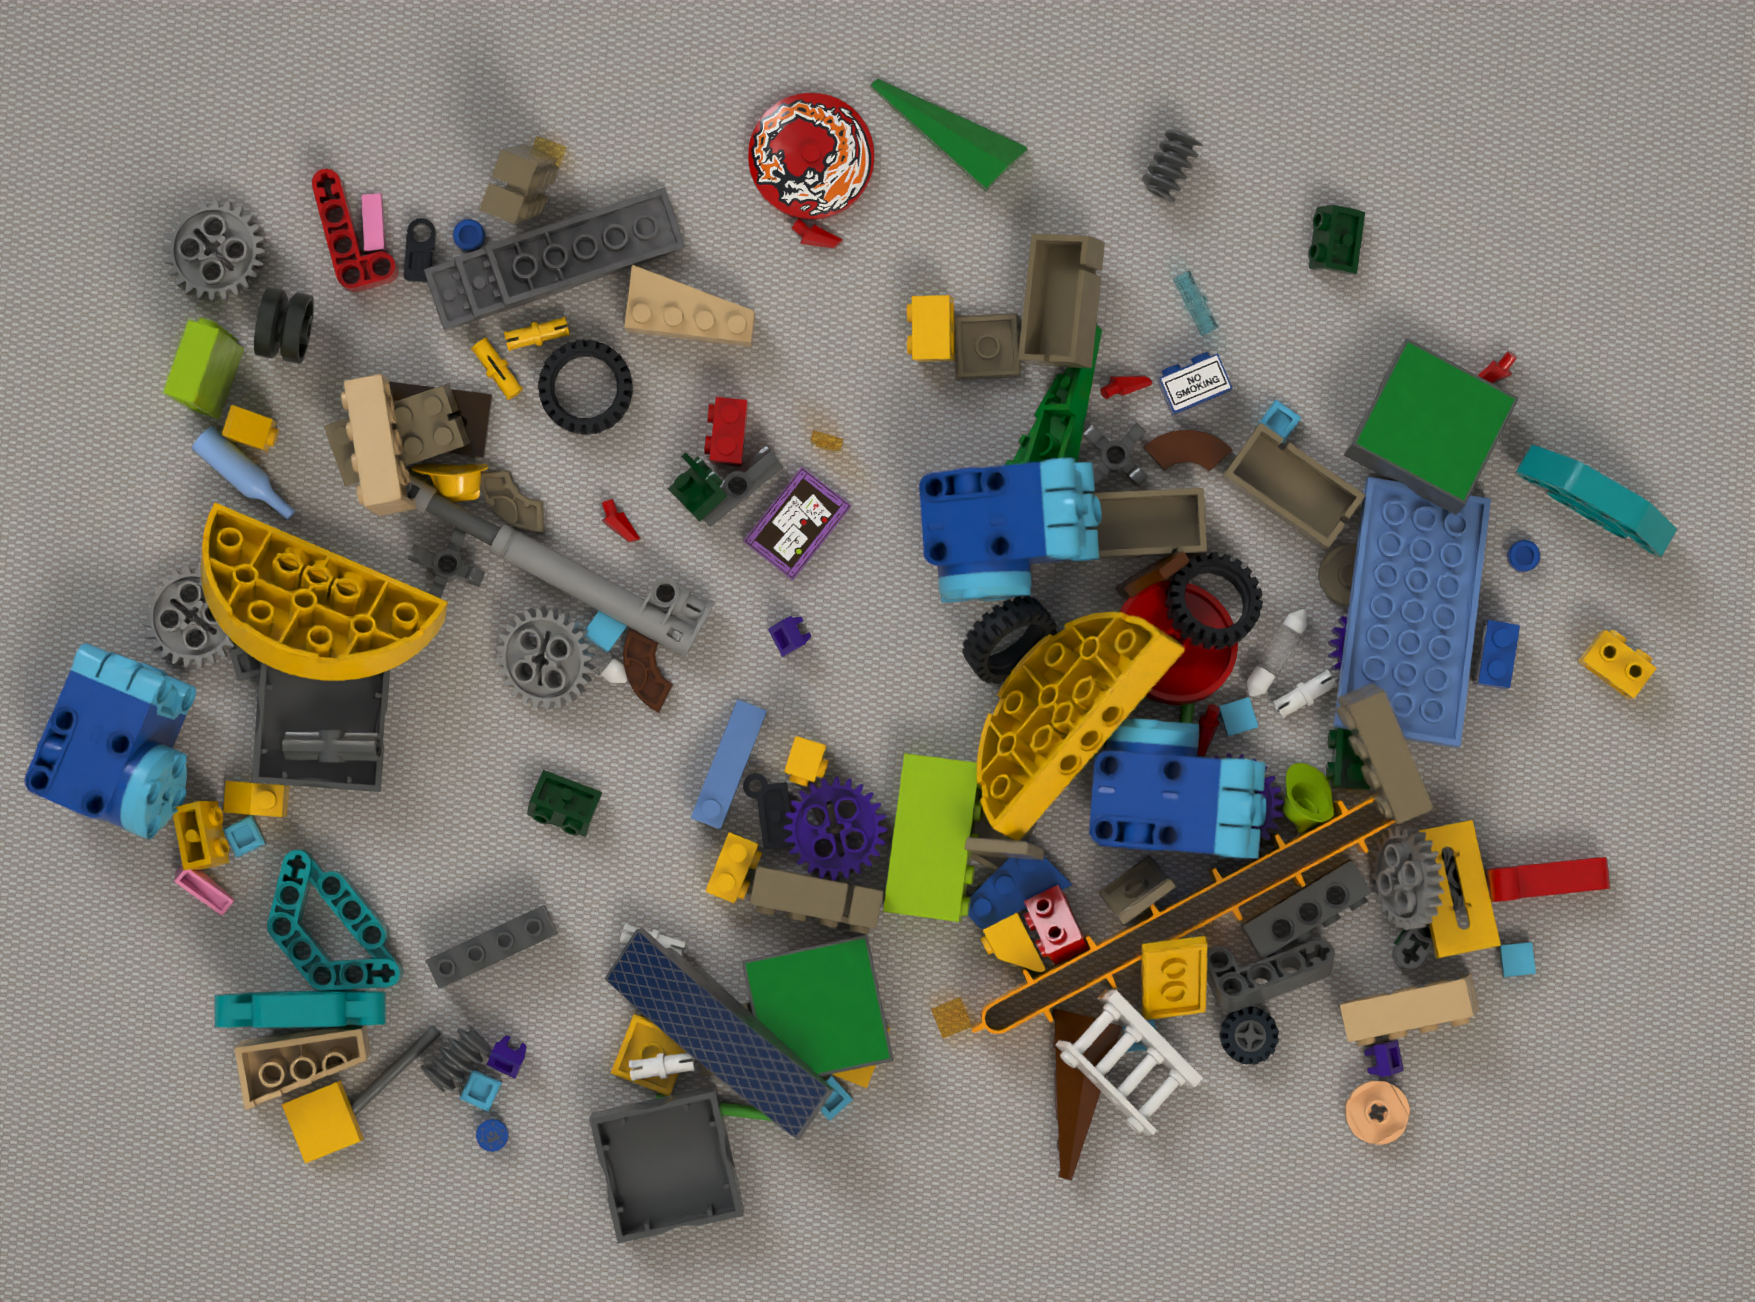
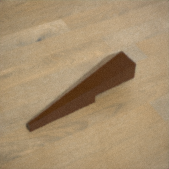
[1052,1009,1122,1181]

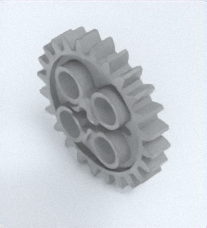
[162,198,267,302]
[141,565,237,669]
[494,606,597,710]
[1370,825,1444,930]

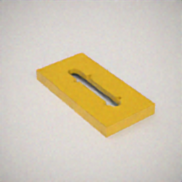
[1419,820,1501,959]

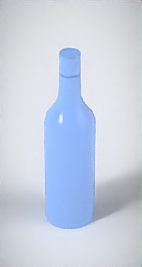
[192,426,295,520]

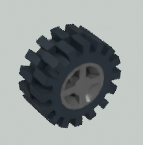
[1220,1006,1279,1065]

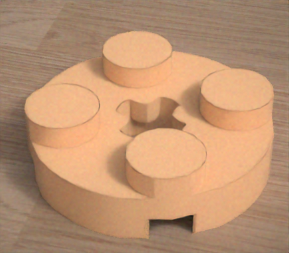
[1345,1080,1410,1145]

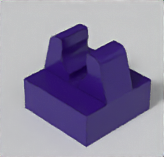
[768,616,811,657]
[487,1035,527,1079]
[1364,1039,1404,1077]

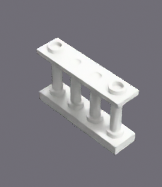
[1055,989,1203,1135]

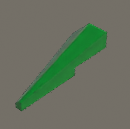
[870,79,1028,192]
[1005,325,1102,465]

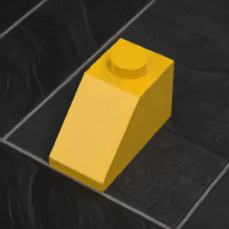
[222,405,279,452]
[223,781,290,817]
[980,912,1046,973]

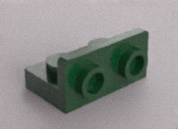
[1308,205,1365,275]
[668,452,727,522]
[1326,727,1370,790]
[527,770,602,837]

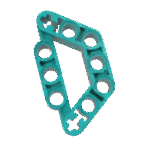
[1515,445,1678,557]
[267,850,404,990]
[214,990,386,1028]

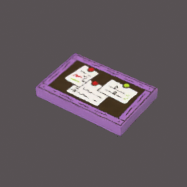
[743,467,852,581]

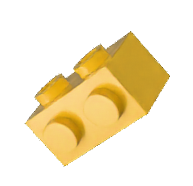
[906,295,955,362]
[1578,629,1657,700]
[784,735,829,787]
[173,801,230,871]
[705,832,763,904]

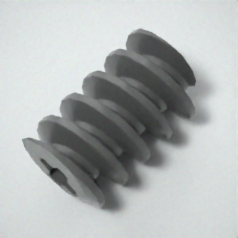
[1141,130,1203,203]
[420,1024,492,1092]

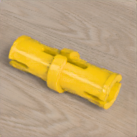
[504,316,570,351]
[471,337,524,400]

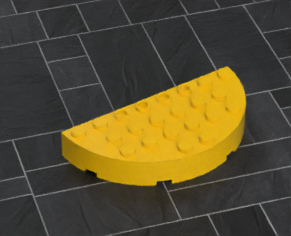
[200,502,448,681]
[977,612,1185,841]

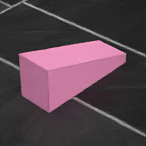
[361,193,387,254]
[174,865,234,915]

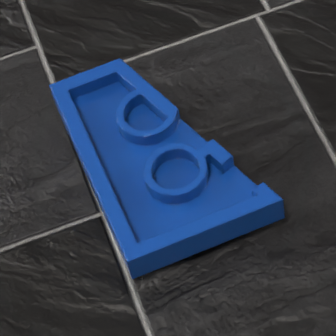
[968,839,1072,930]

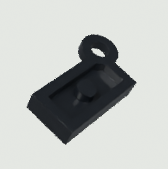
[743,773,795,849]

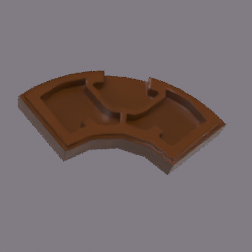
[1143,430,1233,472]
[1115,551,1190,597]
[623,628,673,713]

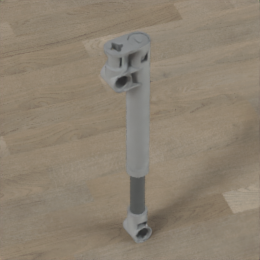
[406,474,715,657]

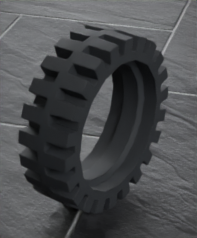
[538,340,633,435]
[1165,552,1263,650]
[962,596,1057,684]

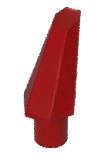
[791,219,843,248]
[1477,351,1517,384]
[1100,375,1152,399]
[601,499,640,542]
[1198,704,1220,757]

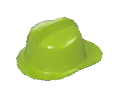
[1283,763,1334,833]

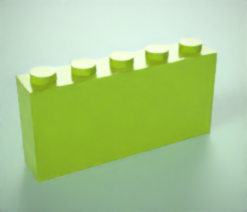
[162,317,245,420]
[883,753,983,922]

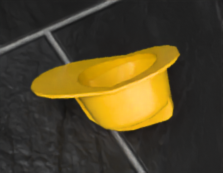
[412,463,489,502]

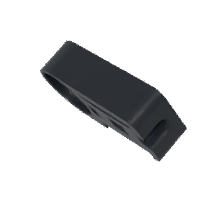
[404,218,437,283]

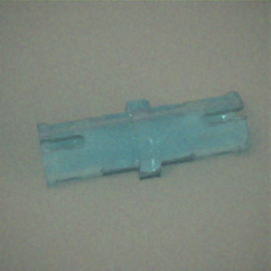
[1172,271,1219,336]

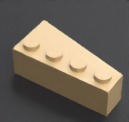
[624,265,756,347]
[341,374,416,516]
[1340,973,1480,1046]
[234,1025,371,1110]

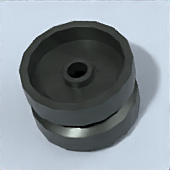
[254,287,314,364]

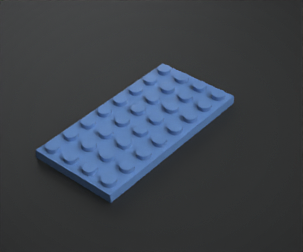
[1333,477,1491,748]

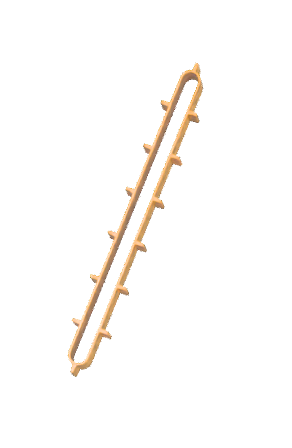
[971,793,1395,1034]

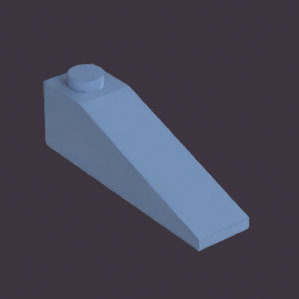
[691,699,767,830]

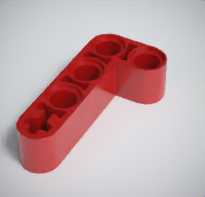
[312,168,399,292]
[1484,857,1611,902]

